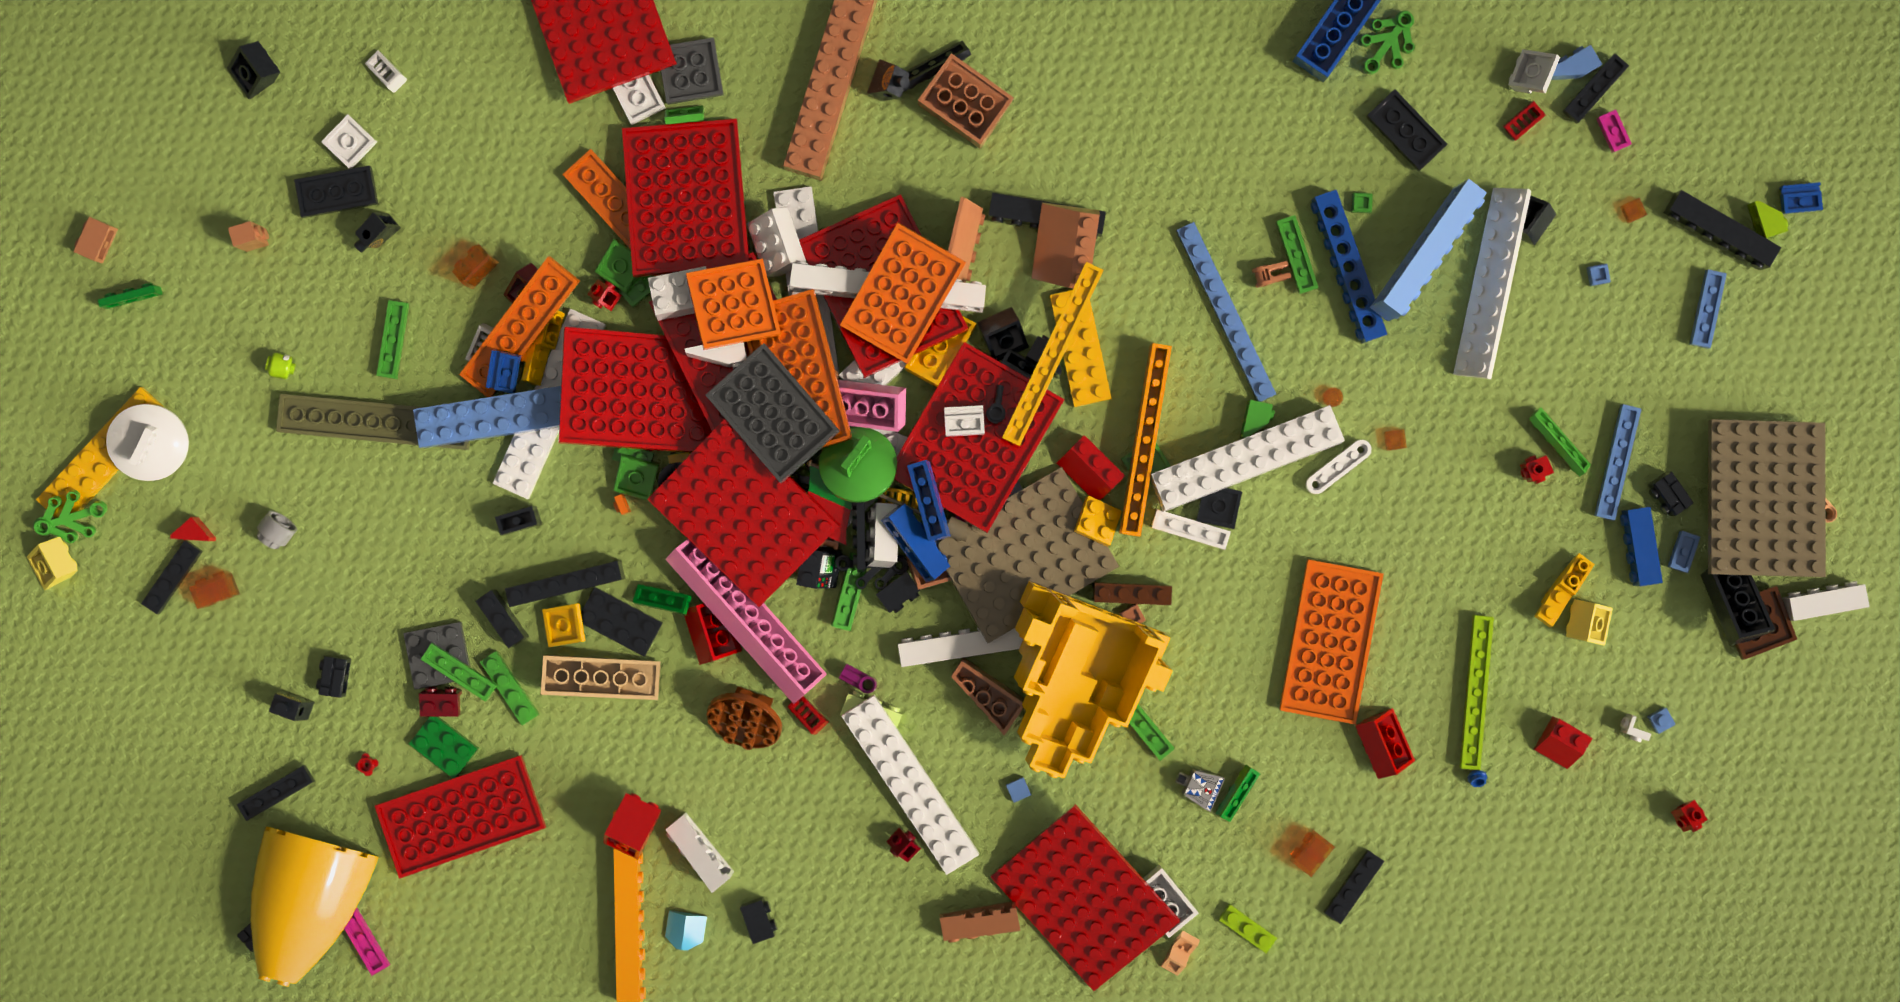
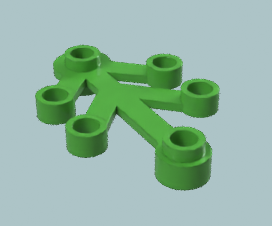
[1360,11,1415,75]
[33,490,108,543]

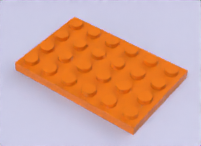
[840,223,966,364]

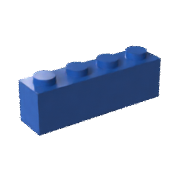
[907,460,951,542]
[881,504,950,582]
[1620,507,1663,586]

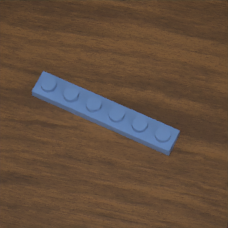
[1594,404,1641,521]

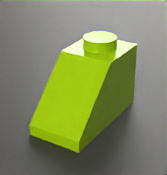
[1747,200,1788,238]

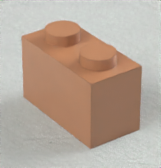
[73,217,118,264]
[228,221,269,252]

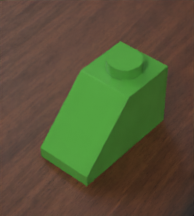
[1240,400,1275,439]

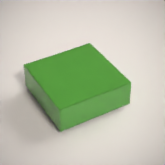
[1351,193,1373,214]

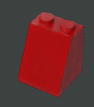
[603,793,661,860]

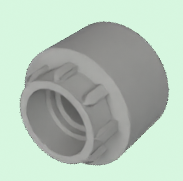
[257,511,297,549]

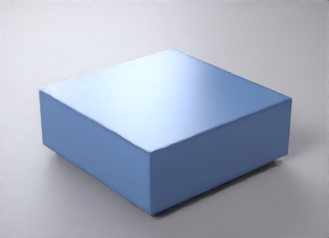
[1586,264,1611,286]
[1006,777,1031,803]

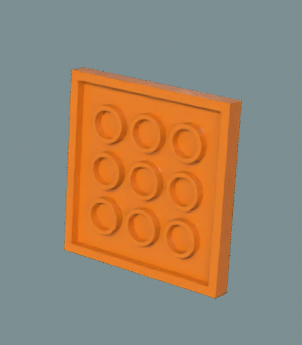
[686,259,781,350]

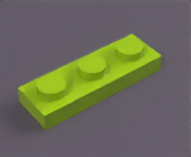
[1219,903,1277,954]

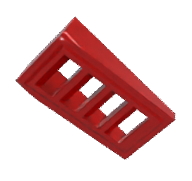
[1503,101,1546,141]
[787,696,829,735]

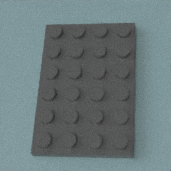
[706,343,840,483]

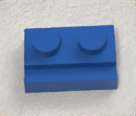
[1779,182,1823,214]
[486,349,521,394]

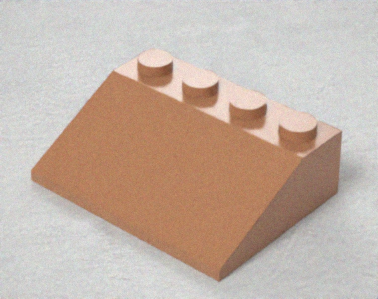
[918,53,1014,149]
[948,197,986,283]
[1031,203,1100,288]

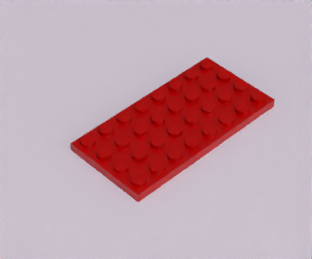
[375,755,546,879]

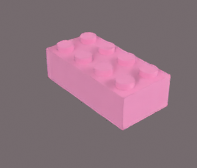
[837,379,906,432]

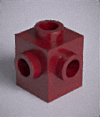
[886,828,921,862]

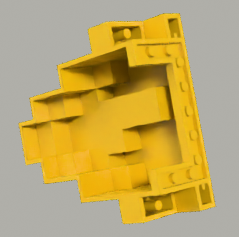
[1014,581,1173,778]

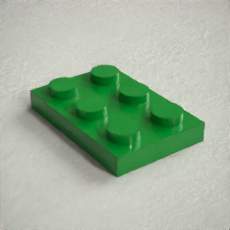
[409,717,479,778]

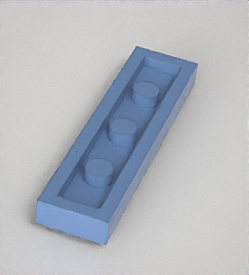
[1689,269,1727,349]

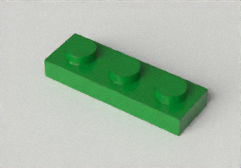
[98,283,163,309]
[632,584,692,615]
[1215,765,1261,822]

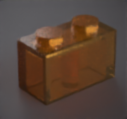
[189,571,240,609]
[1290,830,1335,877]

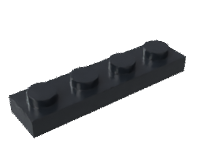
[904,41,971,92]
[1562,53,1629,124]
[141,540,203,614]
[237,765,315,821]
[1324,849,1384,924]

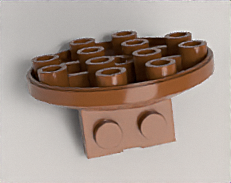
[706,686,782,750]

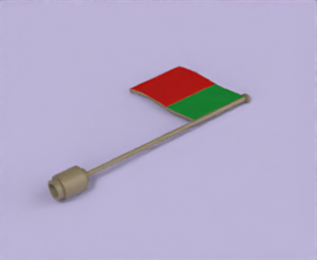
[807,460,972,545]

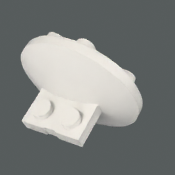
[106,404,189,481]

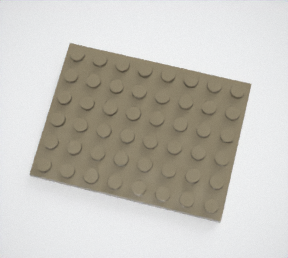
[1708,419,1826,577]
[935,467,1119,644]

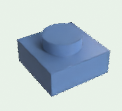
[1647,707,1676,734]

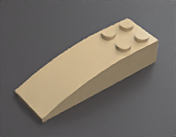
[541,655,660,700]

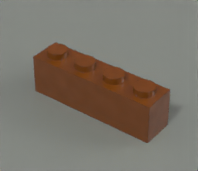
[1093,582,1172,605]

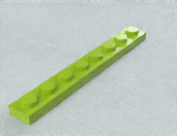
[1459,615,1494,770]

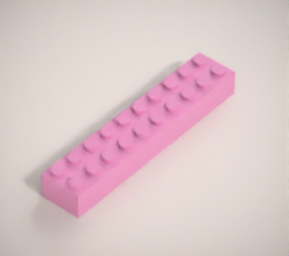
[665,539,827,704]

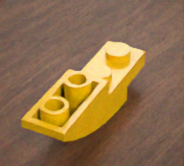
[521,311,565,386]
[1534,553,1595,628]

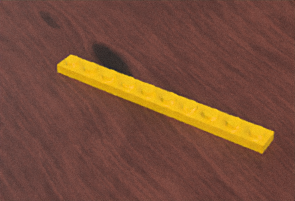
[1002,262,1104,446]

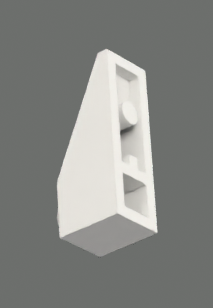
[685,342,747,369]

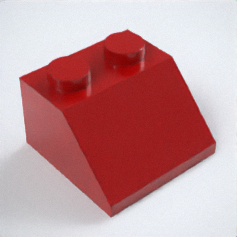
[1534,716,1593,769]

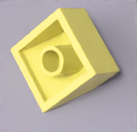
[27,537,78,590]
[1566,599,1613,645]

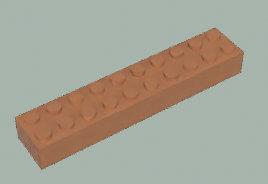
[783,0,877,181]

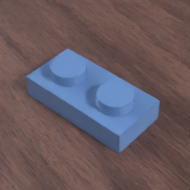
[1667,531,1700,573]

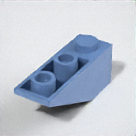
[1551,45,1602,80]

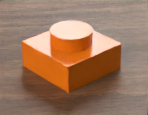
[613,494,631,515]

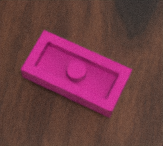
[1596,110,1632,153]

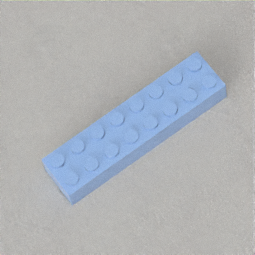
[1370,179,1487,321]

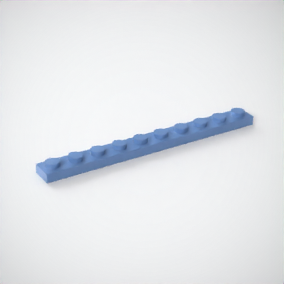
[1176,222,1276,402]

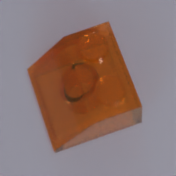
[452,244,499,289]

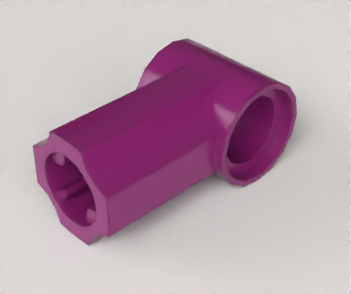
[839,664,877,694]

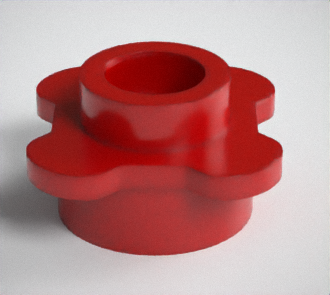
[355,753,379,776]

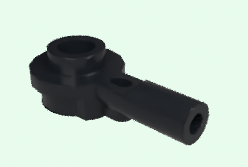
[986,385,1006,424]

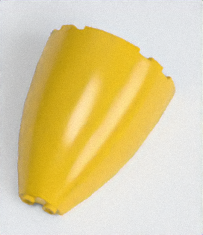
[250,826,379,987]

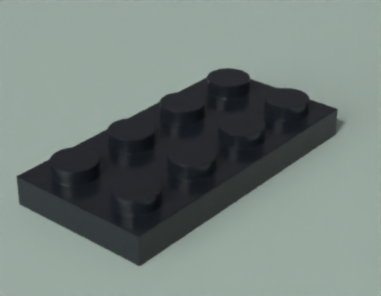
[1366,89,1448,172]
[294,165,378,218]
[852,502,865,572]
[581,587,663,657]

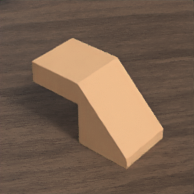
[1161,931,1200,976]

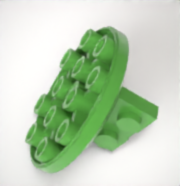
[819,427,897,502]

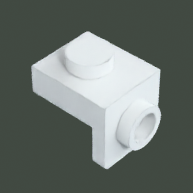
[1620,714,1651,742]

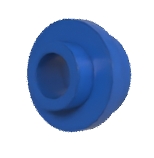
[1467,770,1487,787]

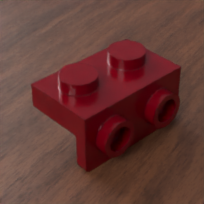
[419,686,462,717]

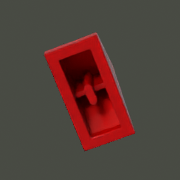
[170,517,216,541]

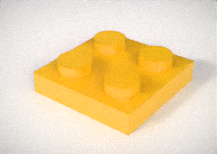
[1074,496,1122,547]
[542,603,585,647]

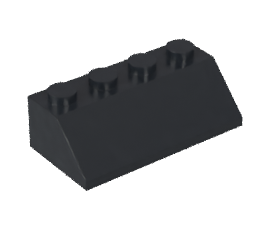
[1700,569,1775,646]

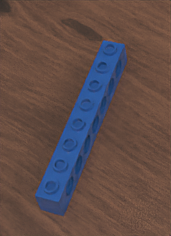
[1310,189,1387,343]

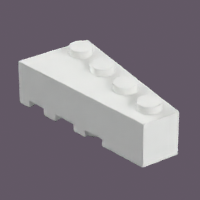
[666,813,734,893]

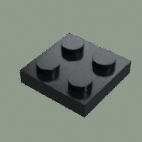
[1196,488,1242,529]

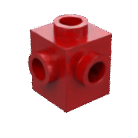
[587,279,622,311]
[1520,455,1554,484]
[1671,800,1708,832]

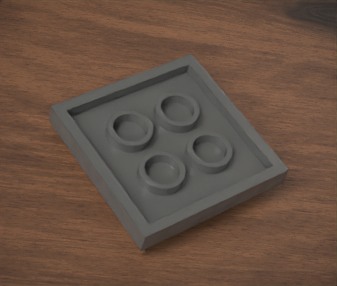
[661,37,724,105]
[403,622,470,690]

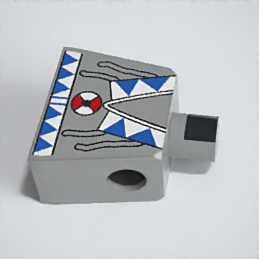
[1175,768,1225,812]

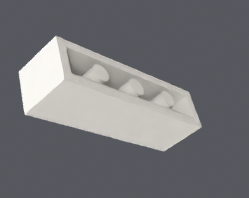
[1782,581,1869,621]

